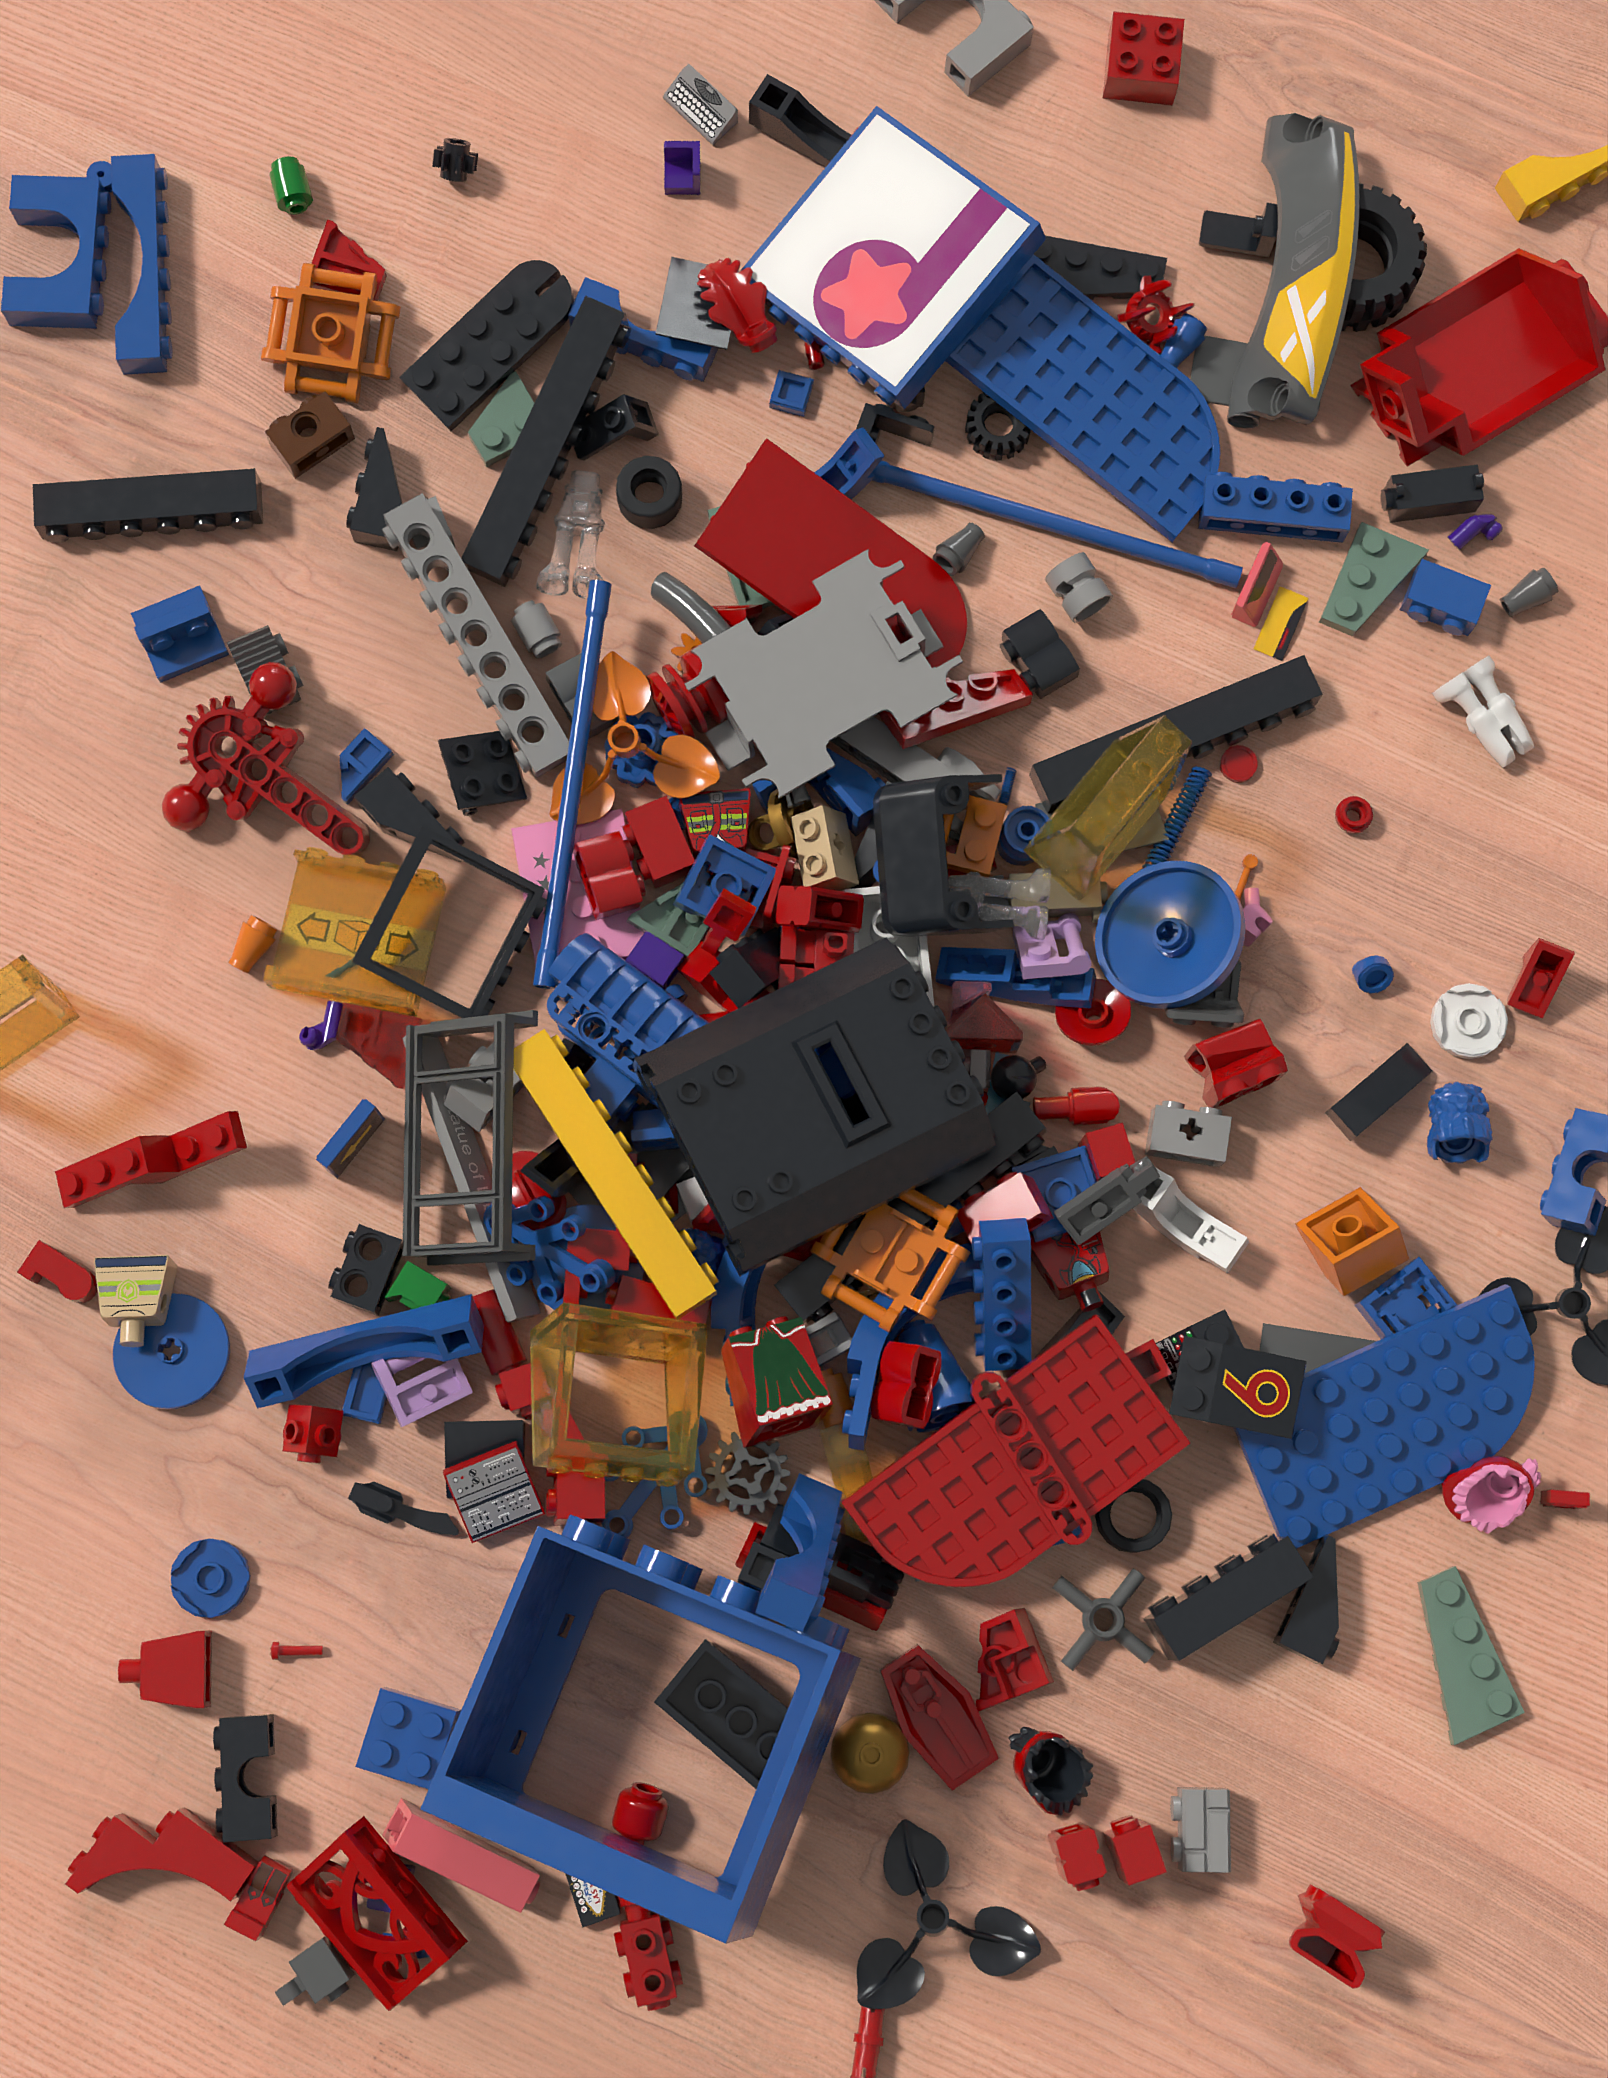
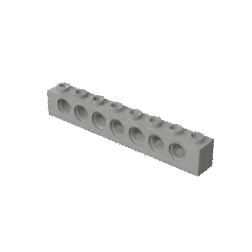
[382,493,569,779]

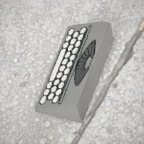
[663,64,738,145]

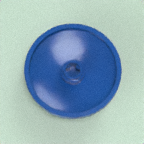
[1095,861,1245,1009]

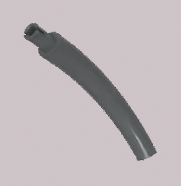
[651,572,811,808]

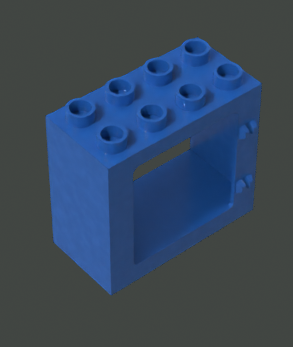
[420,1514,861,1944]

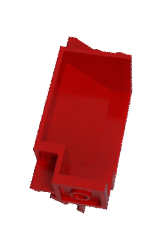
[1350,248,1608,467]

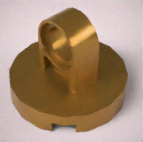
[748,789,814,860]

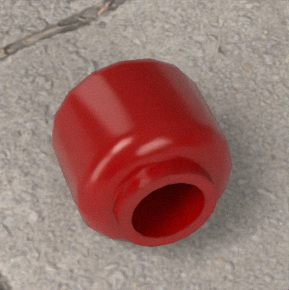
[612,1782,669,1845]

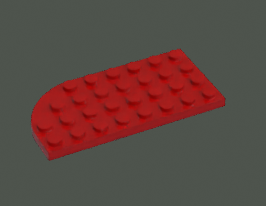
[841,1314,1191,1587]

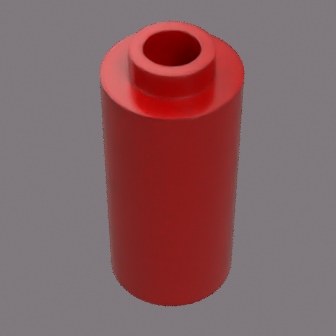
[473,1289,527,1376]

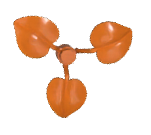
[550,651,720,825]

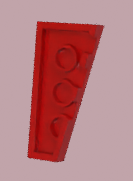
[878,669,1033,749]

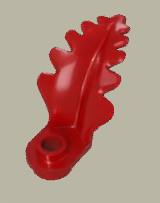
[697,258,778,353]

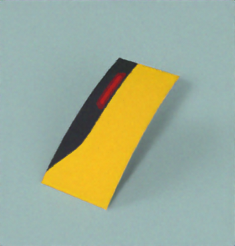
[1253,586,1308,661]

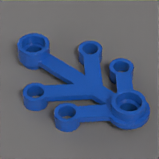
[484,1195,615,1305]
[599,1411,708,1538]

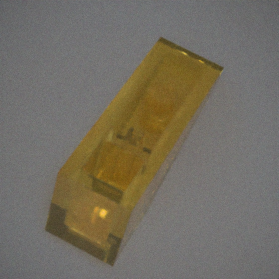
[819,1424,873,1542]

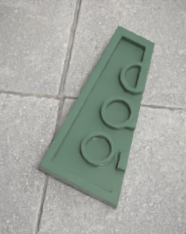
[1417,1566,1525,1745]

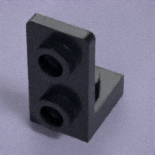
[1199,202,1278,257]
[574,394,659,461]
[856,403,935,446]

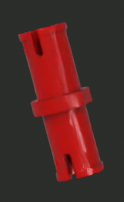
[850,2006,885,2078]

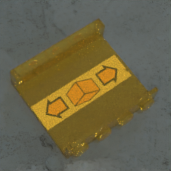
[263,847,446,1017]

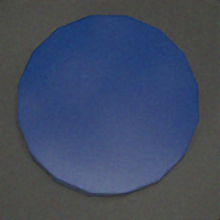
[171,1538,251,1618]

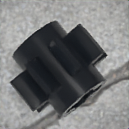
[432,138,478,182]

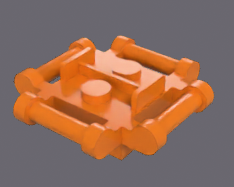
[261,263,401,404]
[810,1189,971,1333]

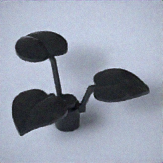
[1479,1206,1608,1385]
[857,1819,1041,2009]

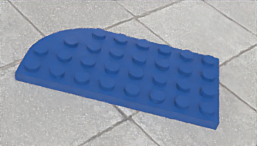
[945,254,1220,542]
[1233,1284,1535,1549]

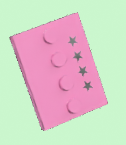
[511,809,644,965]

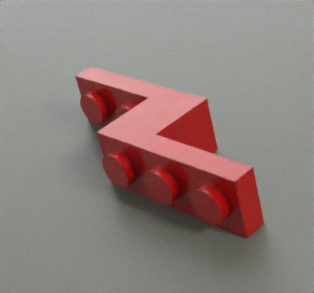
[55,1111,247,1208]
[560,1153,645,1346]

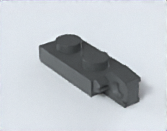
[1054,1156,1160,1245]

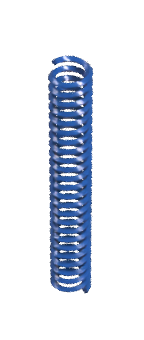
[1142,766,1212,868]

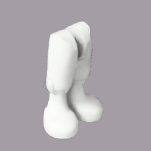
[1432,656,1534,768]

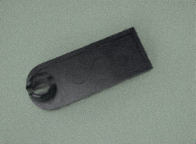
[399,260,574,432]

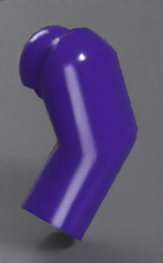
[1447,514,1503,550]
[299,1001,346,1050]

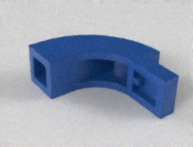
[814,427,884,500]

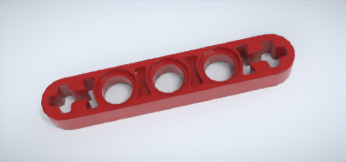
[971,1372,1092,1545]

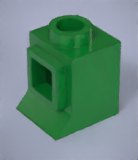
[385,1261,452,1309]

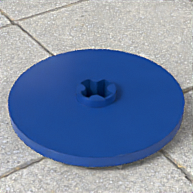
[113,1293,230,1409]

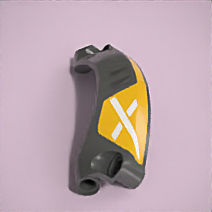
[1227,113,1359,429]

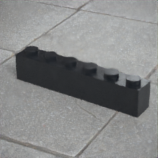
[33,468,263,543]

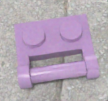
[1013,913,1091,979]
[371,1357,473,1427]

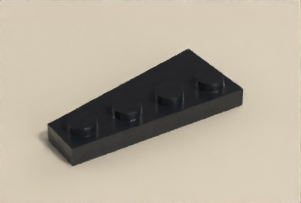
[1034,236,1167,300]

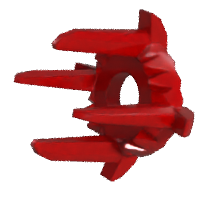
[1117,275,1195,353]

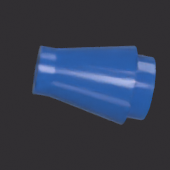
[1160,313,1207,368]

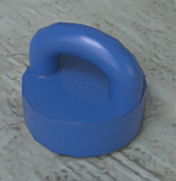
[1352,955,1394,994]

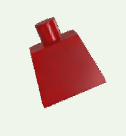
[118,1630,212,1708]

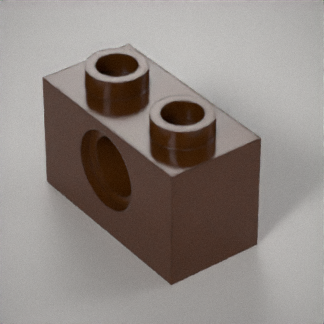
[265,391,355,479]

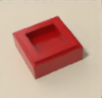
[1540,1489,1590,1509]

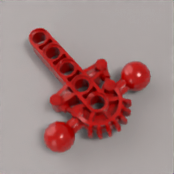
[162,662,370,855]

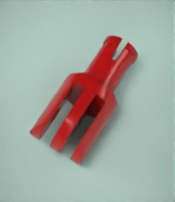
[1033,1086,1120,1126]

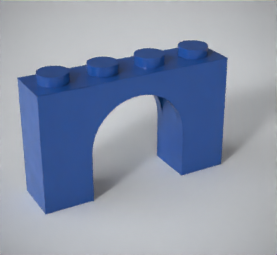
[1,175,111,329]

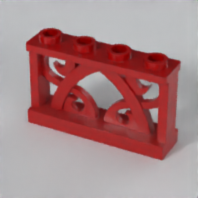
[287,1816,468,2011]

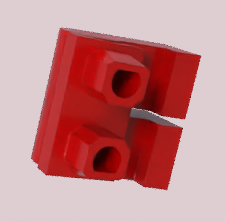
[778,925,855,989]

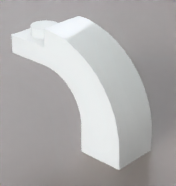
[1133,1168,1249,1273]

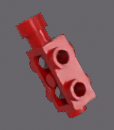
[614,1897,683,2011]

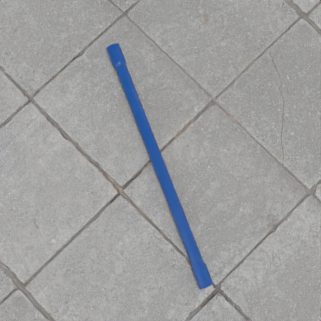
[872,460,1243,588]
[533,580,612,989]

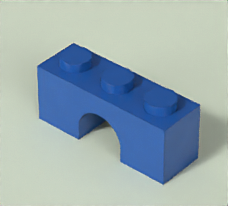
[1540,1108,1608,1236]

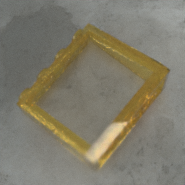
[1023,715,1192,901]
[530,1302,707,1487]

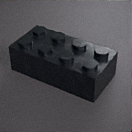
[1143,1533,1314,1661]
[654,1639,788,1789]

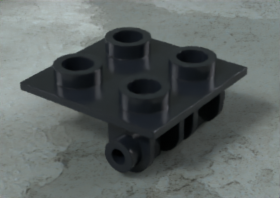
[438,731,527,816]

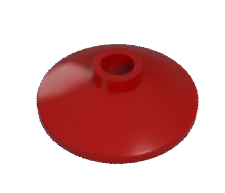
[1055,978,1131,1046]

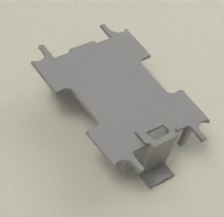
[685,549,963,799]

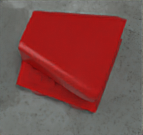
[1184,1018,1288,1108]
[1289,1884,1385,1989]

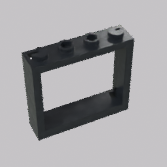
[352,825,547,1018]

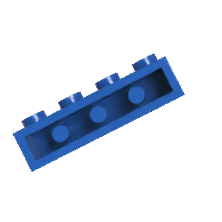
[1198,472,1353,543]
[972,1218,1032,1371]

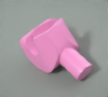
[1243,888,1273,947]

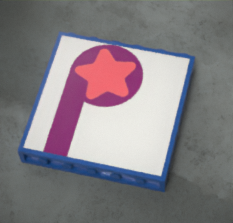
[740,106,1046,410]

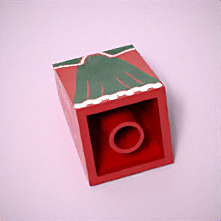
[721,1316,833,1448]

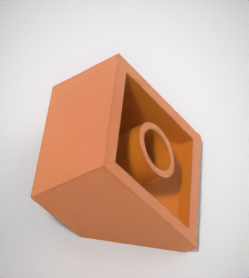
[1295,1187,1409,1296]

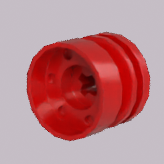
[646,644,729,739]

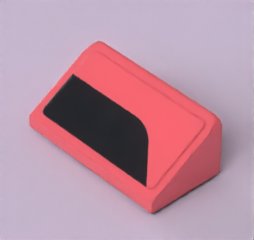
[1231,542,1283,627]

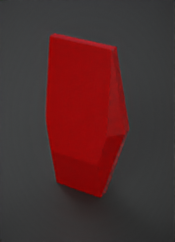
[880,1644,999,1791]

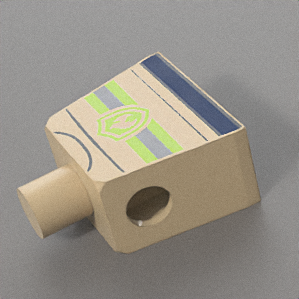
[94,1255,177,1347]

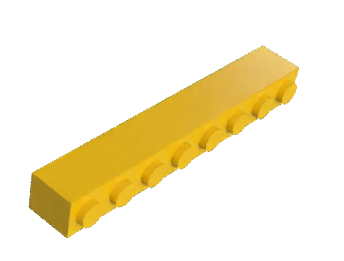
[514,1029,719,1320]

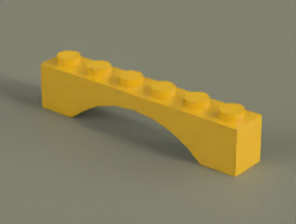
[1495,145,1608,222]

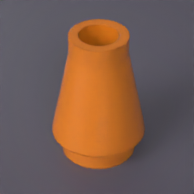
[228,915,278,974]

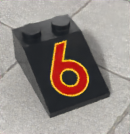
[1169,1336,1307,1439]

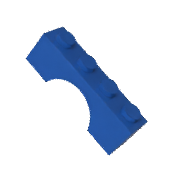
[568,277,718,382]

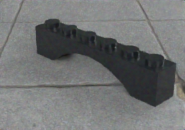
[749,74,851,166]

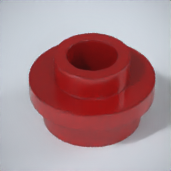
[1335,796,1373,834]

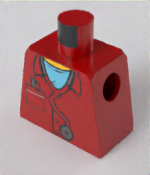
[1030,1231,1110,1312]

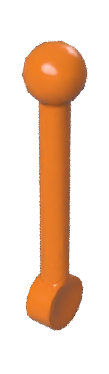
[1235,854,1258,901]

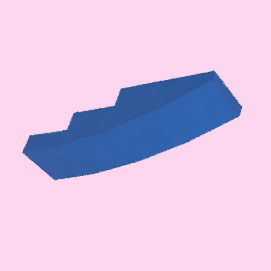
[935,947,1096,1008]

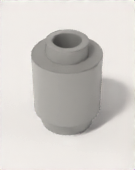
[511,600,562,659]

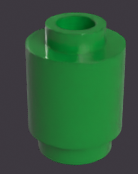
[269,156,313,215]

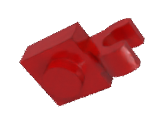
[701,888,757,955]

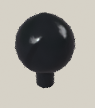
[990,1055,1046,1100]

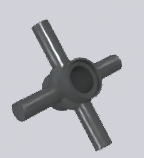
[1052,1568,1155,1671]

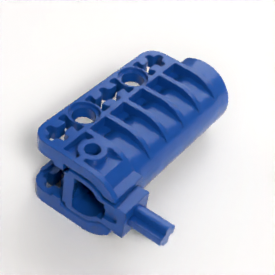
[547,933,761,1109]

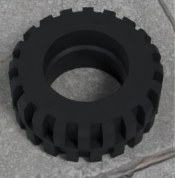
[1341,183,1427,332]

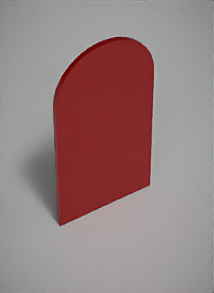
[694,438,967,668]

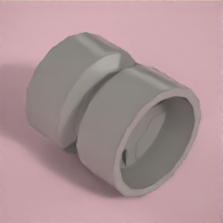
[1045,552,1113,623]

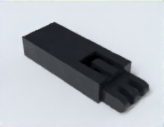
[760,1503,904,1609]

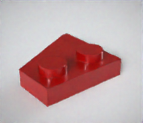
[311,219,387,301]

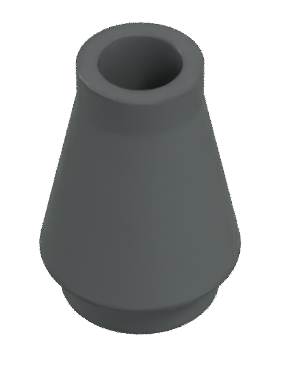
[933,523,985,576]
[1500,568,1559,617]

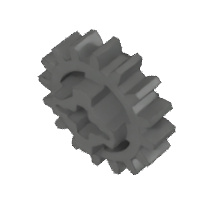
[705,1431,790,1515]

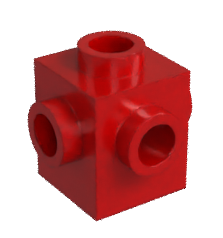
[282,1404,344,1464]

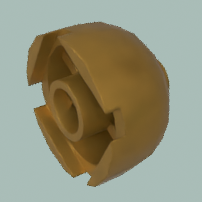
[830,1712,910,1794]

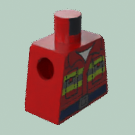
[679,788,751,878]

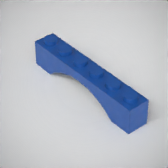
[111,154,173,375]
[244,1294,484,1409]
[755,1473,845,1632]

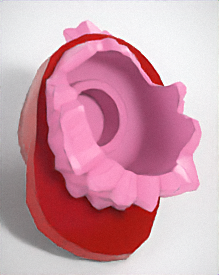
[1442,1456,1541,1534]

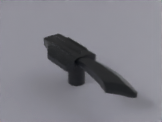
[348,1482,459,1535]

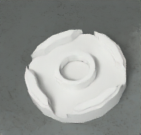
[1430,983,1508,1060]

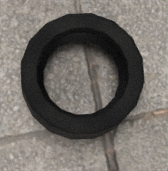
[1095,1479,1172,1553]

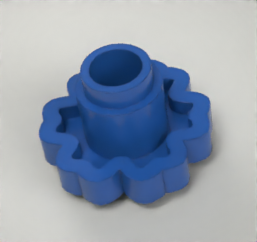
[604,712,677,788]

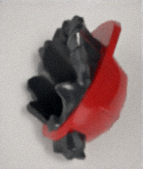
[1009,1727,1093,1816]

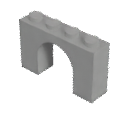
[874,0,1034,97]

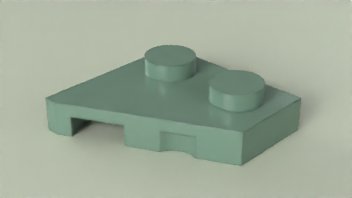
[468,371,534,468]
[626,876,711,958]

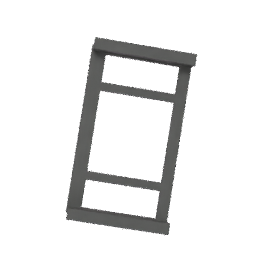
[402,1010,538,1266]

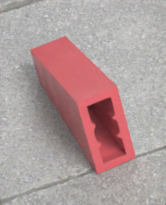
[382,1798,540,1913]

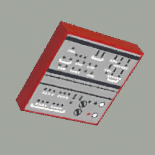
[443,1441,545,1543]

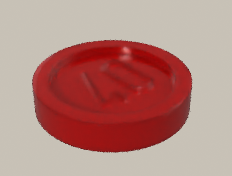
[1220,745,1258,783]

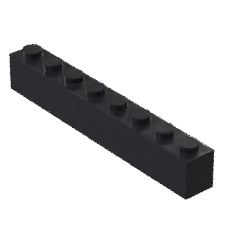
[461,295,631,587]
[1029,655,1323,815]
[774,1092,1046,1324]

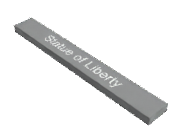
[402,1036,541,1323]

